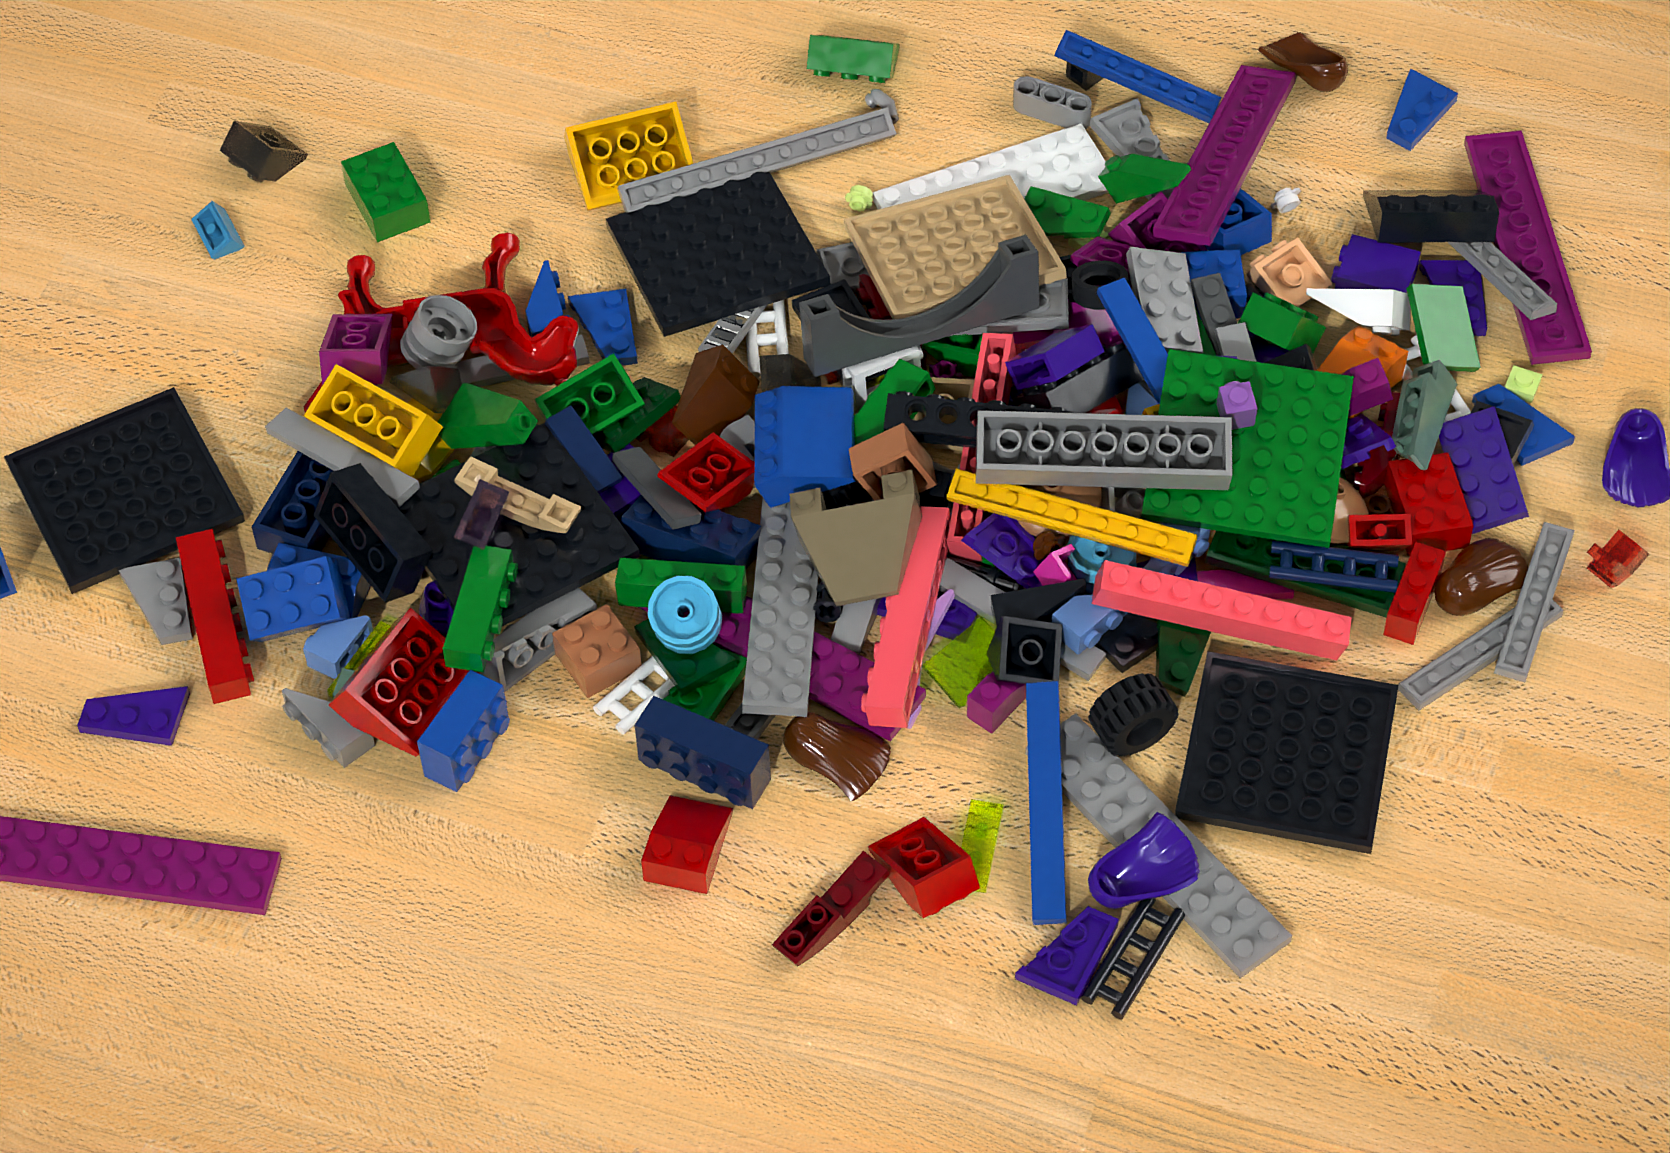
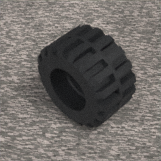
[1088,673,1179,756]

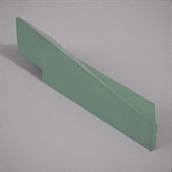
[1392,360,1457,470]

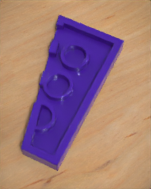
[961,513,1087,595]

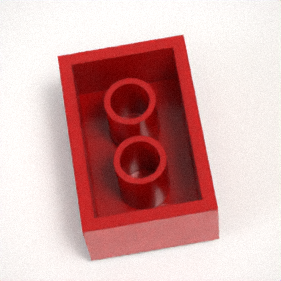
[1384,452,1474,557]

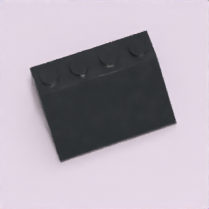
[1363,190,1499,243]

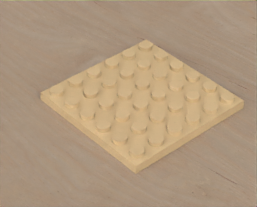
[844,175,1067,319]

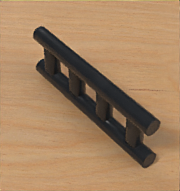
[1081,898,1185,1020]

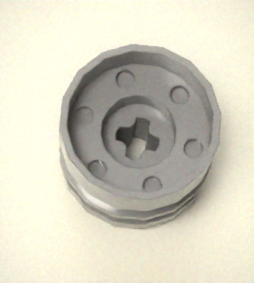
[400,295,477,376]

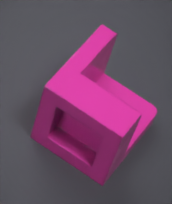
[1033,544,1077,586]

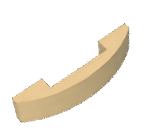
[455,456,581,533]

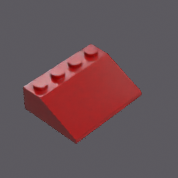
[329,607,481,757]

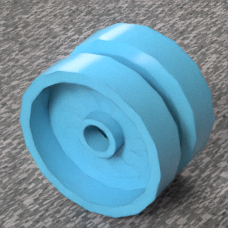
[1067,535,1137,595]
[648,576,722,654]

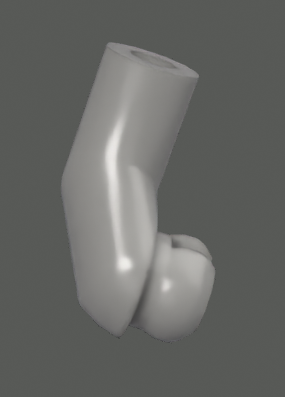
[865,89,899,124]

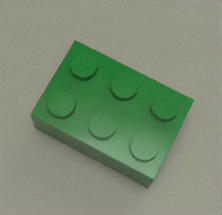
[341,142,431,242]

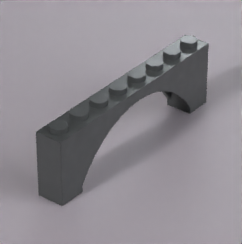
[799,234,1039,377]

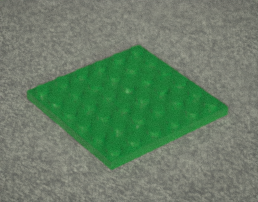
[1141,349,1354,548]

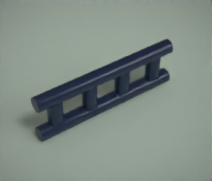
[1269,540,1399,593]

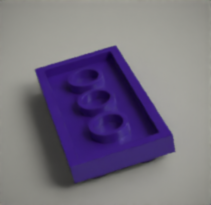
[1439,406,1529,534]

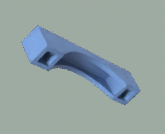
[1051,523,1210,655]

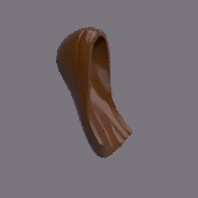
[1258,32,1348,92]
[1434,538,1529,616]
[783,712,891,801]

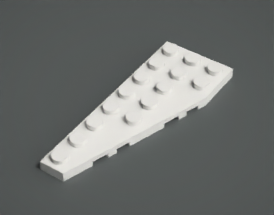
[872,123,1109,210]

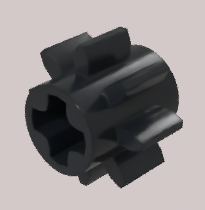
[821,484,856,510]

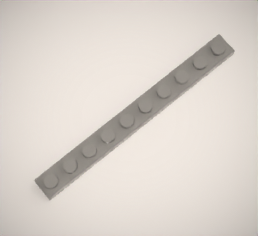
[617,107,896,213]

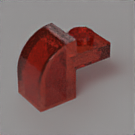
[1586,529,1649,588]

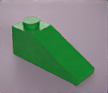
[1098,153,1191,204]

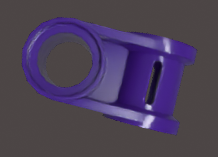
[419,581,454,638]

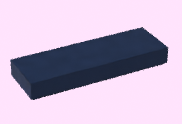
[545,406,622,494]

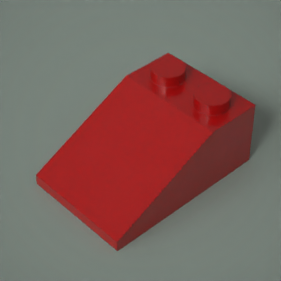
[657,432,755,512]
[641,795,733,894]
[868,817,980,919]

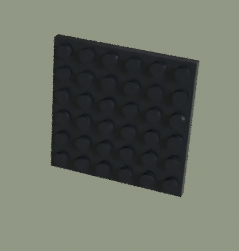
[605,172,831,337]
[4,387,245,594]
[397,423,640,626]
[1175,651,1399,854]

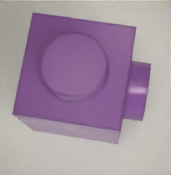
[1216,381,1257,430]

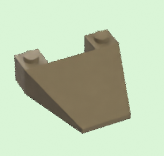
[789,470,922,606]

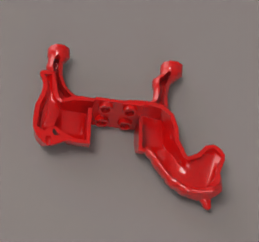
[338,232,579,386]

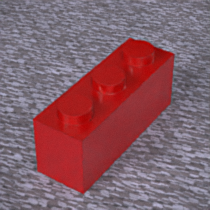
[1383,542,1446,645]

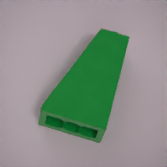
[438,383,538,449]

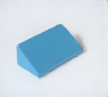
[191,201,245,260]

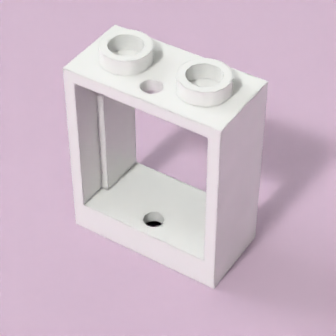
[842,345,923,414]

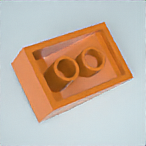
[1317,325,1408,419]

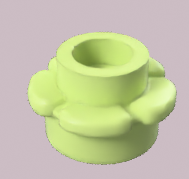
[845,185,873,211]

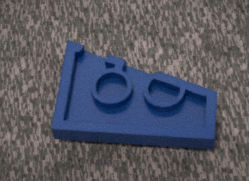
[1386,68,1458,151]
[568,289,638,366]
[1472,384,1575,466]

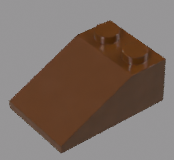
[672,344,760,445]

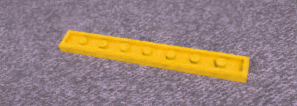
[946,468,1197,567]

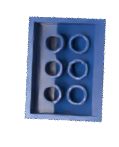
[754,386,855,508]

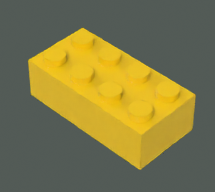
[304,364,443,477]

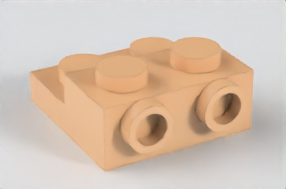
[1246,237,1333,308]

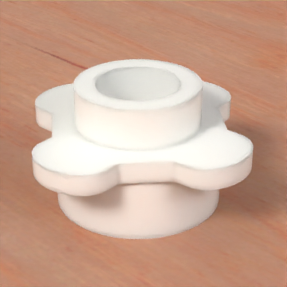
[1271,188,1301,213]

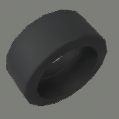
[1072,261,1129,310]

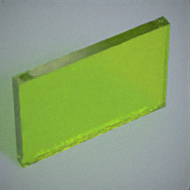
[922,617,995,709]

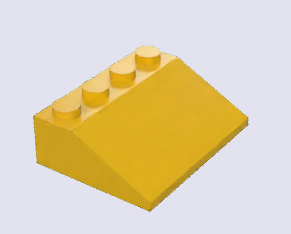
[564,102,693,211]

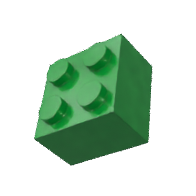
[1238,292,1326,354]

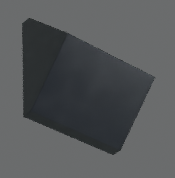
[986,616,1062,684]

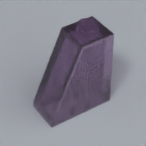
[454,479,509,550]

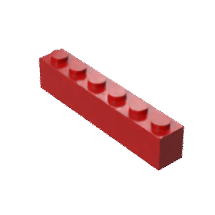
[176,529,254,704]

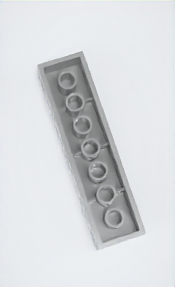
[975,411,1232,490]

